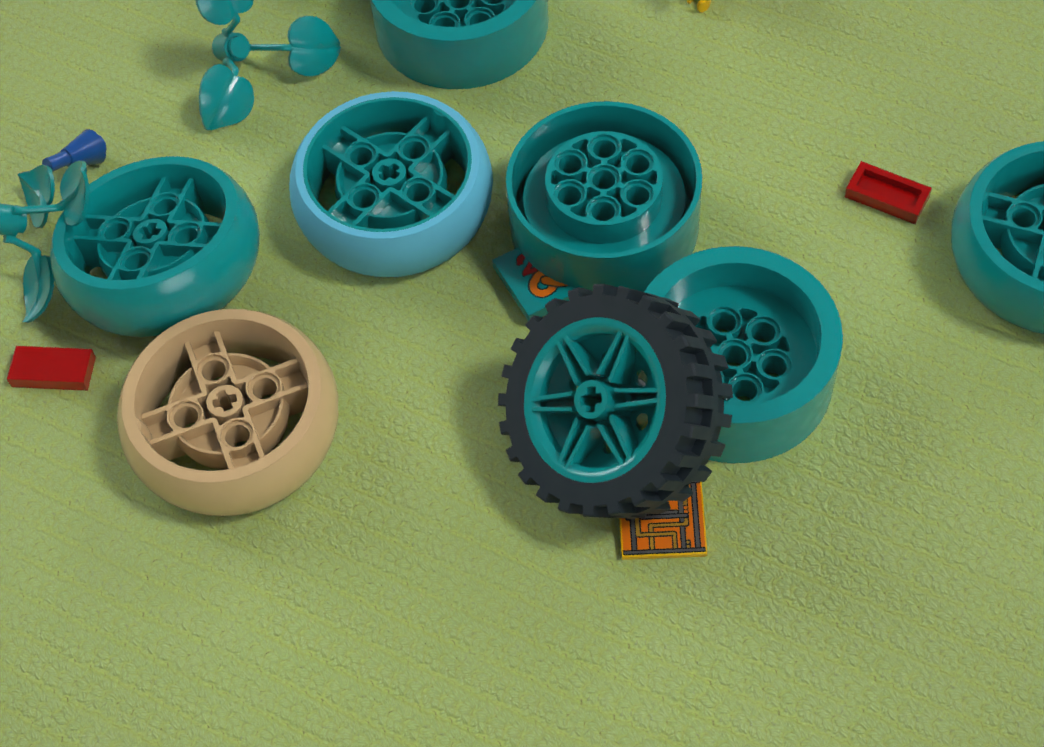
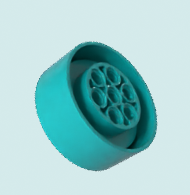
[370,0,549,89]
[506,101,702,292]
[639,246,843,463]

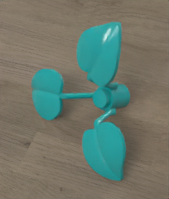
[195,0,341,130]
[0,161,90,323]

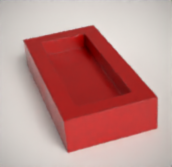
[844,161,932,225]
[7,346,96,391]

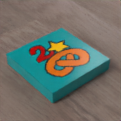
[492,248,575,321]

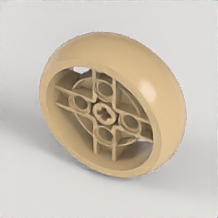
[117,309,338,516]

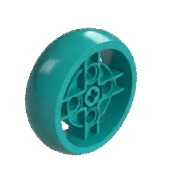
[951,141,1044,334]
[50,156,260,337]

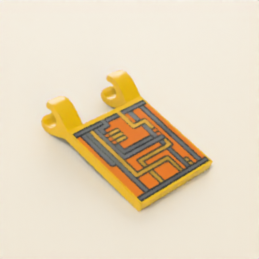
[619,481,707,560]

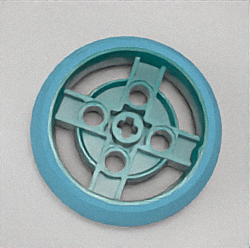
[289,91,493,277]

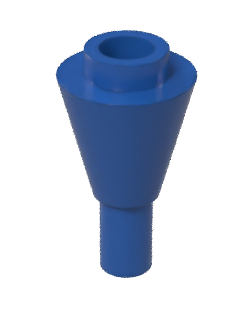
[42,129,107,172]

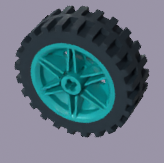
[498,284,733,519]

